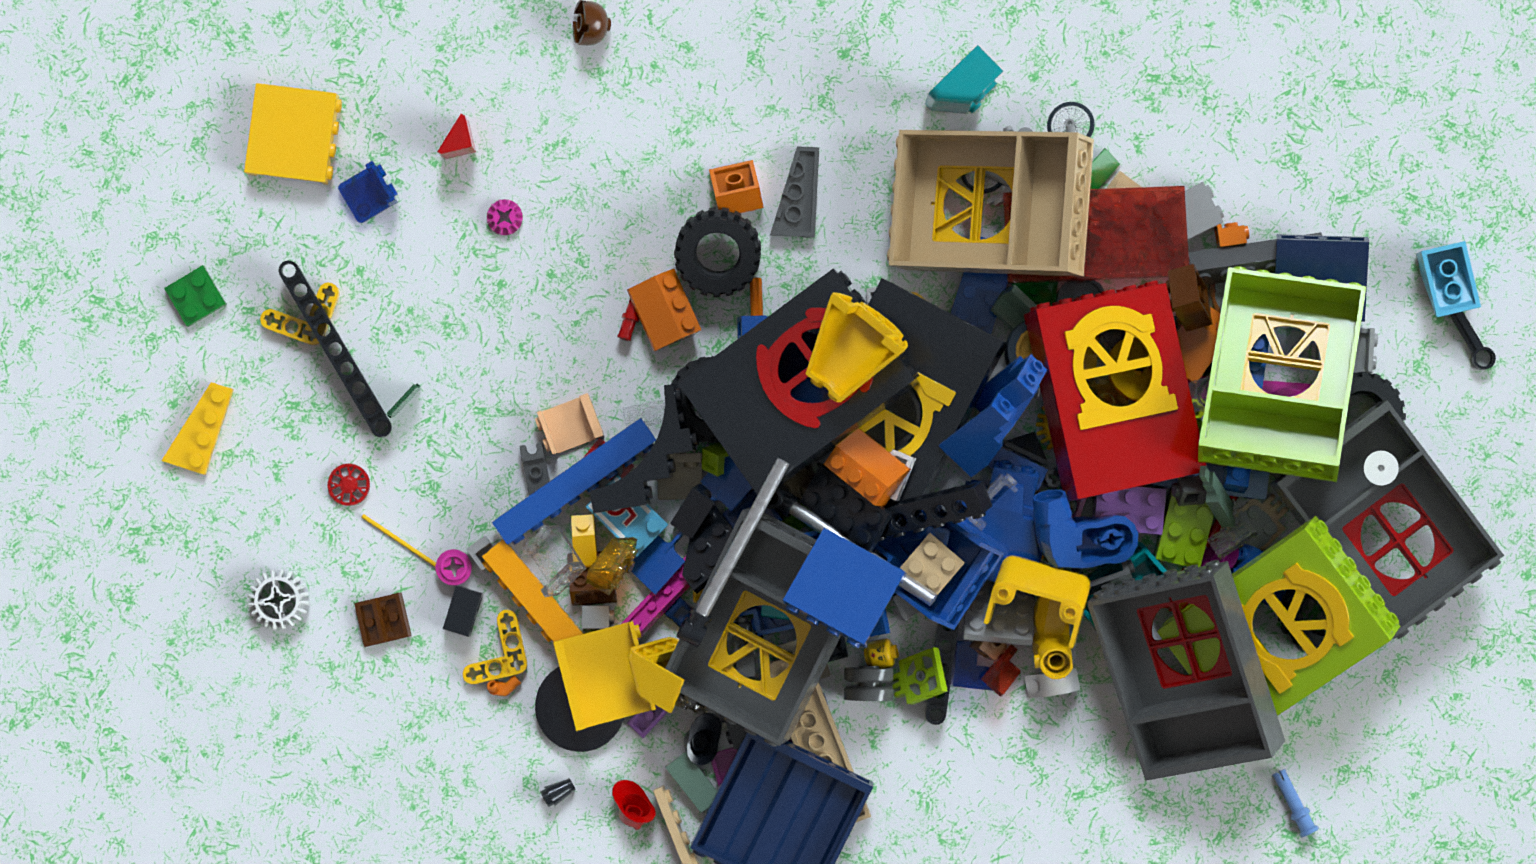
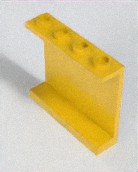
[244,83,342,185]
[553,621,656,731]

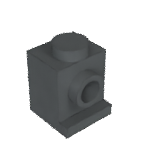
[1171,473,1207,506]

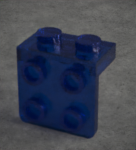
[338,160,398,223]

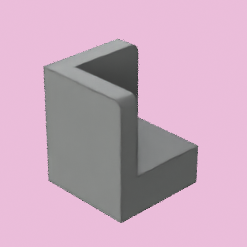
[466,536,494,571]

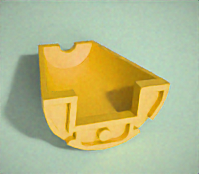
[806,293,908,402]

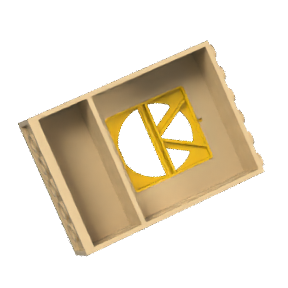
[887,130,1094,277]

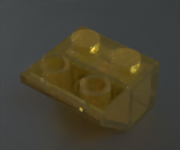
[586,537,638,595]

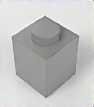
[582,605,614,629]

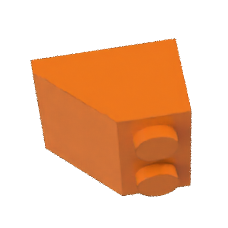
[709,160,764,213]

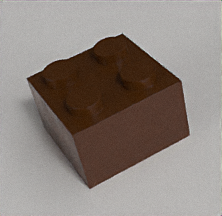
[1166,264,1213,332]

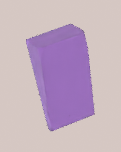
[627,703,676,738]

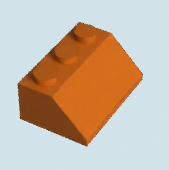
[627,268,701,352]
[824,428,911,506]

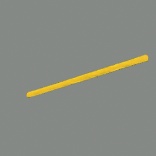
[361,514,446,570]

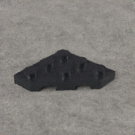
[682,504,733,593]

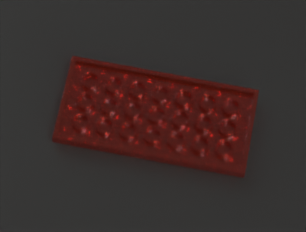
[1003,186,1189,283]

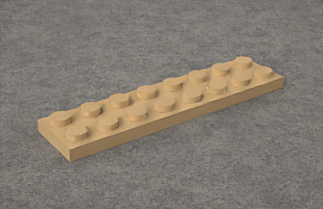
[770,652,871,822]

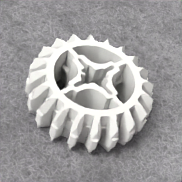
[247,569,309,630]

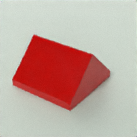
[437,113,476,159]

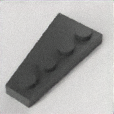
[770,146,819,238]

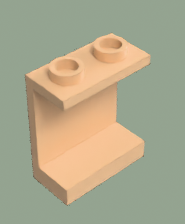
[535,393,604,455]

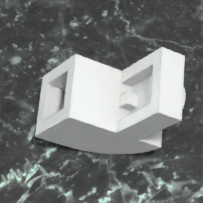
[1024,668,1080,699]

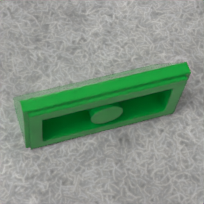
[1090,148,1120,198]

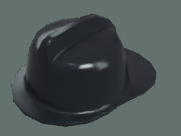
[683,713,722,766]

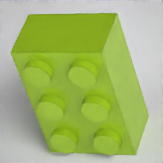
[1154,489,1214,567]

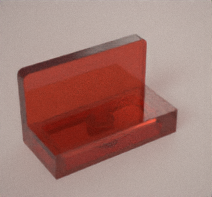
[981,644,1021,697]

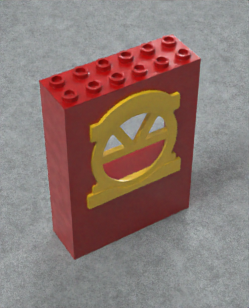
[1024,280,1207,501]

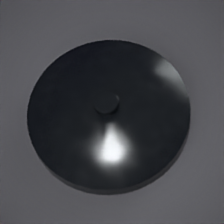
[535,667,624,752]

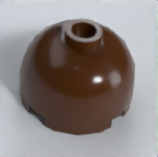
[573,0,611,46]

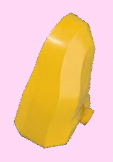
[1032,568,1073,679]

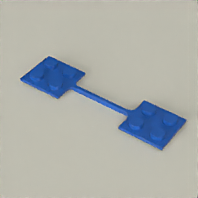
[625,456,752,595]

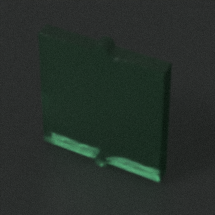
[387,383,421,419]

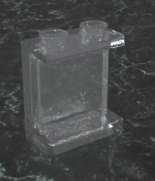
[967,473,1018,531]

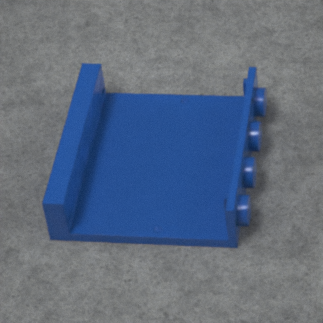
[783,528,906,648]

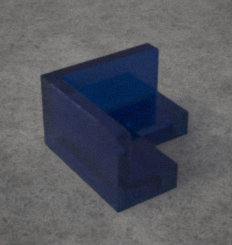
[952,641,999,691]

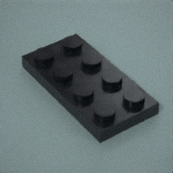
[800,464,893,552]

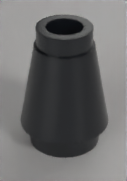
[540,778,576,807]

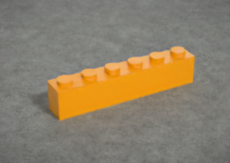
[482,539,584,642]

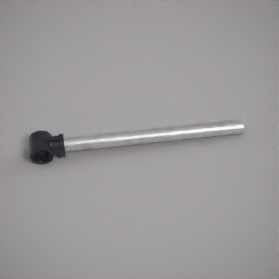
[676,458,790,647]
[766,484,937,606]

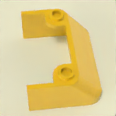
[984,555,1091,649]
[628,637,684,713]

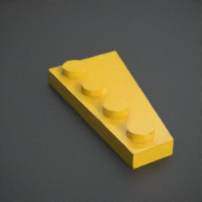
[161,382,234,475]

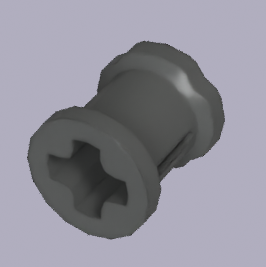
[1043,467,1061,488]

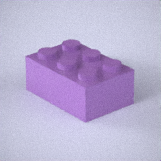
[1093,487,1166,535]

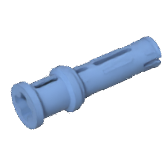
[1272,769,1319,838]

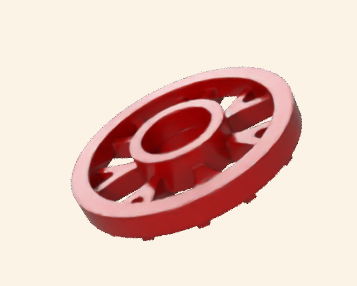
[327,463,370,506]

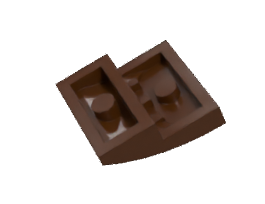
[354,592,412,647]

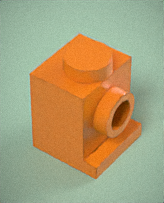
[1214,222,1250,248]

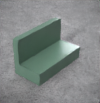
[991,285,1036,330]

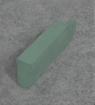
[1199,466,1235,527]
[665,751,717,813]

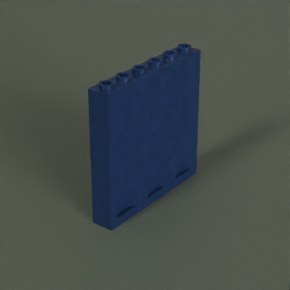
[690,732,873,864]

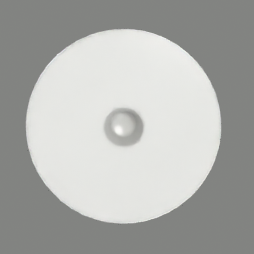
[1364,451,1398,485]

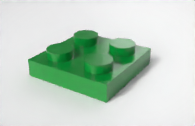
[164,265,227,327]

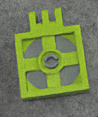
[892,647,947,705]

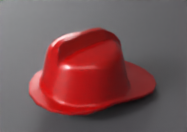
[612,780,656,830]

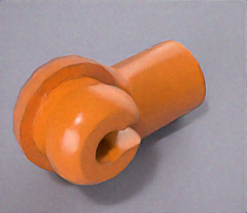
[487,675,521,697]

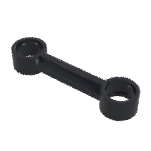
[1450,312,1496,370]

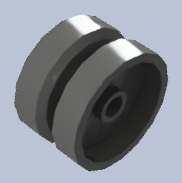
[844,666,893,701]

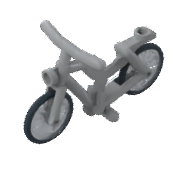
[961,102,1095,207]

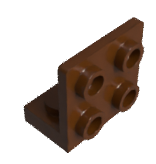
[568,550,617,606]

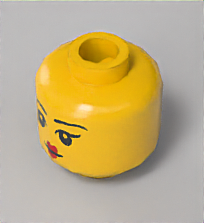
[864,638,899,669]

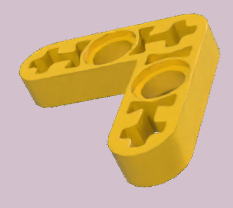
[260,282,340,345]
[463,610,528,684]

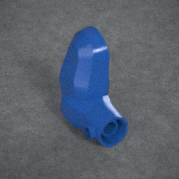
[1033,489,1138,568]

